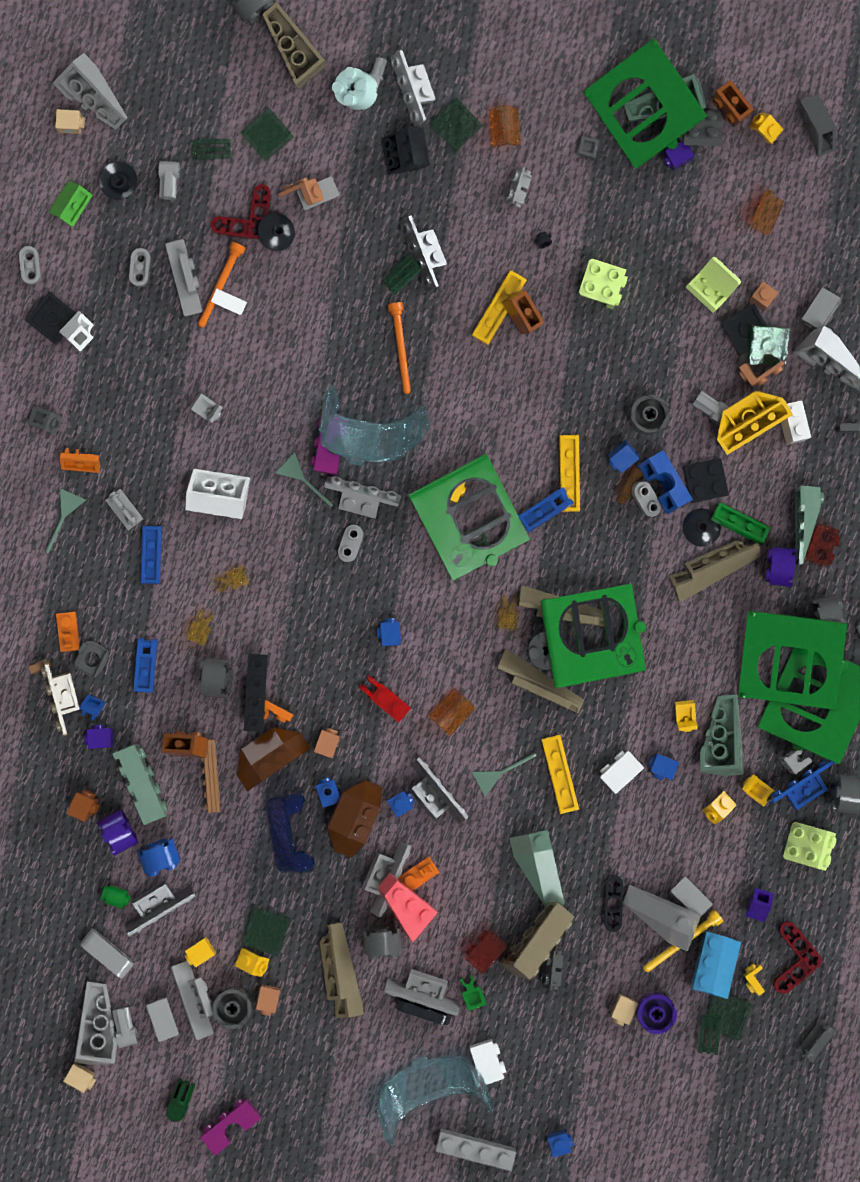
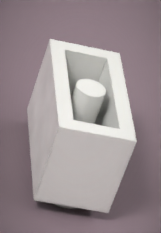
[781,401,811,445]
[599,751,644,794]
[470,1039,506,1086]

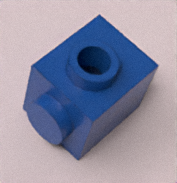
[608,440,640,473]
[377,618,401,646]
[648,754,679,781]
[316,777,340,808]
[387,791,415,817]
[547,1129,574,1158]

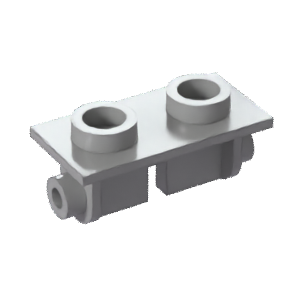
[505,167,532,208]
[105,489,143,531]

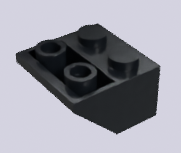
[382,127,430,175]

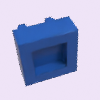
[80,694,106,720]

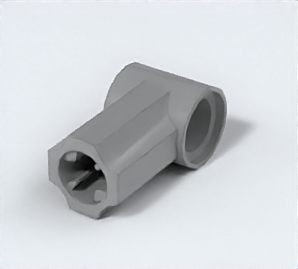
[159,161,180,200]
[692,391,729,426]
[112,1006,139,1048]

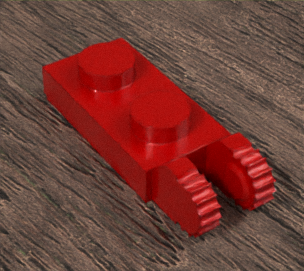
[359,675,411,722]

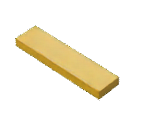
[472,270,527,345]
[559,435,580,512]
[541,735,579,814]

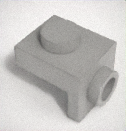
[189,392,222,423]

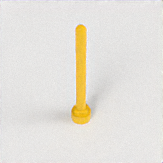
[644,909,724,972]

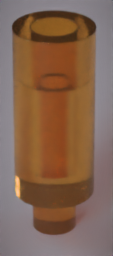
[617,467,643,505]

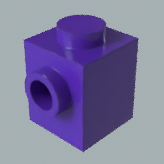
[663,141,694,171]
[84,725,114,749]
[746,888,774,922]

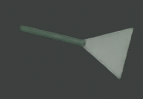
[276,452,333,507]
[45,489,86,553]
[472,753,536,797]

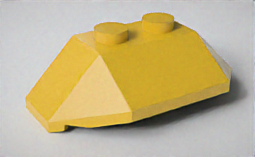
[717,391,793,455]

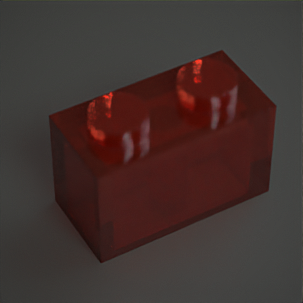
[465,928,508,975]

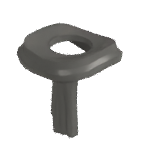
[74,641,109,678]

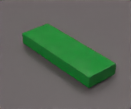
[711,502,771,546]

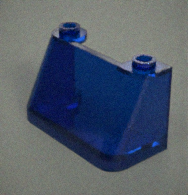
[267,792,316,873]

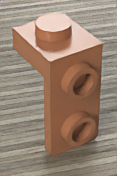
[278,177,324,206]
[739,361,785,387]

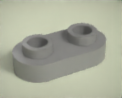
[19,246,41,285]
[129,248,151,287]
[631,481,661,517]
[338,525,363,562]

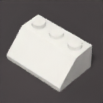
[185,469,250,519]

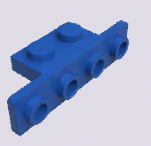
[768,759,835,811]

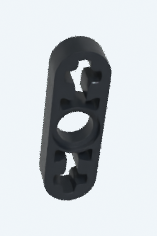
[604,875,623,932]
[396,997,452,1025]

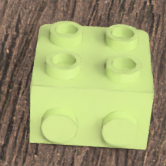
[686,257,741,313]
[579,259,628,310]
[783,822,836,871]

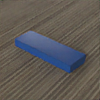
[141,526,162,584]

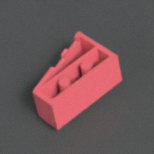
[377,873,438,942]

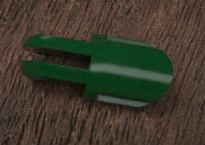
[166,1077,196,1122]

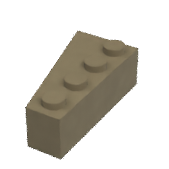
[262,2,328,89]
[499,902,575,979]

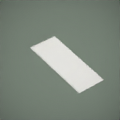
[211,289,247,315]

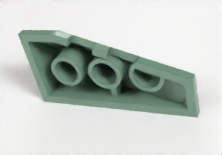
[624,74,706,122]
[795,486,824,566]
[700,694,744,776]
[509,829,565,907]

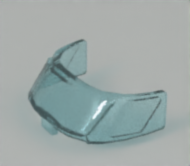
[319,385,430,466]
[378,1055,493,1148]

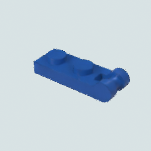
[519,487,574,533]
[133,638,158,693]

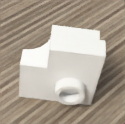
[59,311,94,352]

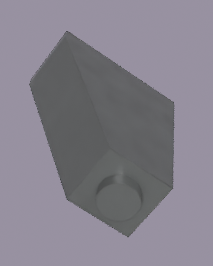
[800,94,836,157]

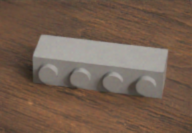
[436,1128,516,1171]

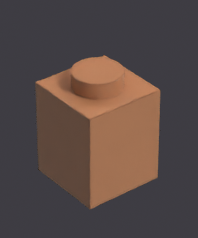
[749,281,779,312]
[314,728,341,758]
[256,984,281,1016]

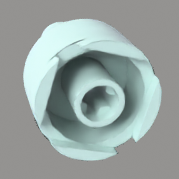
[332,67,377,110]

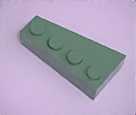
[113,744,169,825]

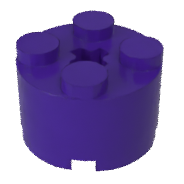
[765,547,796,587]
[97,809,139,856]
[636,992,677,1034]

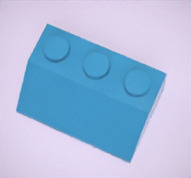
[690,932,741,999]

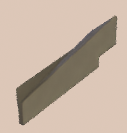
[668,540,761,602]
[518,586,611,627]
[497,649,584,713]
[320,923,364,1018]

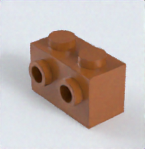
[712,80,754,127]
[502,290,545,334]
[161,731,208,758]
[67,790,100,822]

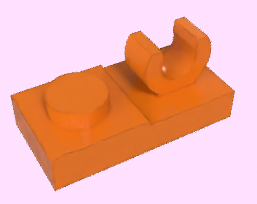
[60,448,100,473]
[56,612,80,652]
[264,700,294,723]
[398,856,440,891]

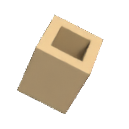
[55,109,85,134]
[610,994,639,1026]
[63,1063,96,1093]

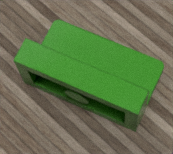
[49,181,93,227]

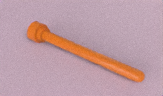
[198,241,246,328]
[388,302,411,394]

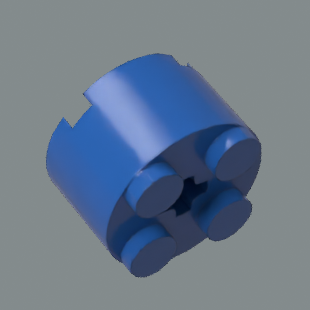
[136,837,181,877]

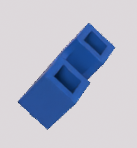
[638,450,693,515]

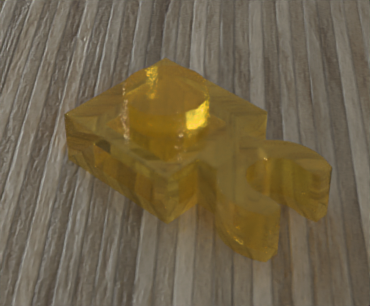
[214,566,250,592]
[497,596,519,630]
[186,610,214,646]

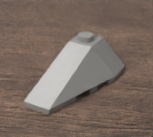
[53,53,127,130]
[794,326,860,391]
[623,885,701,951]
[74,982,117,1065]

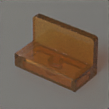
[489,105,521,148]
[749,189,785,235]
[429,688,476,736]

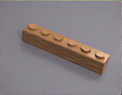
[201,740,221,813]

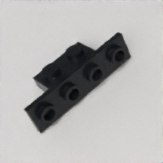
[242,654,268,732]

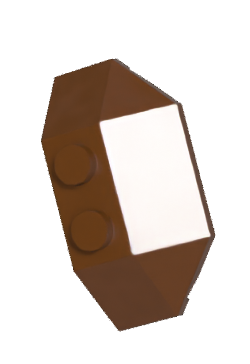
[237,727,311,792]
[327,780,382,858]

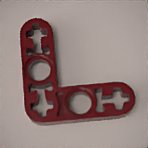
[210,184,271,240]
[773,921,822,994]

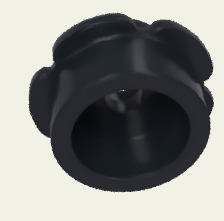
[534,232,552,249]

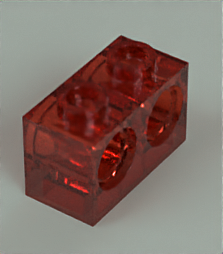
[804,523,841,568]

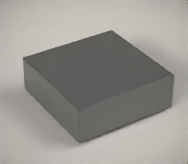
[577,136,600,159]
[837,423,860,433]

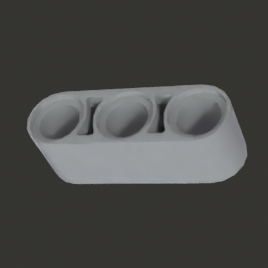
[79,928,135,979]

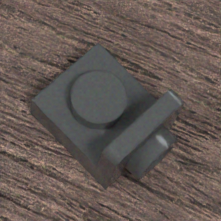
[27,406,62,434]

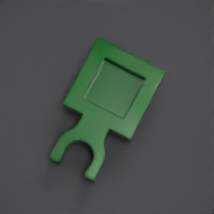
[460,974,487,1012]

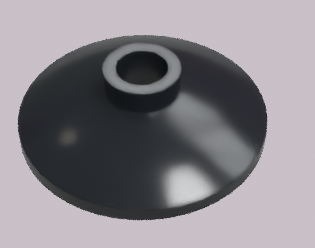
[99,162,138,200]
[258,213,295,251]
[683,509,721,547]

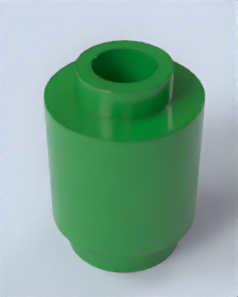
[101,885,131,909]

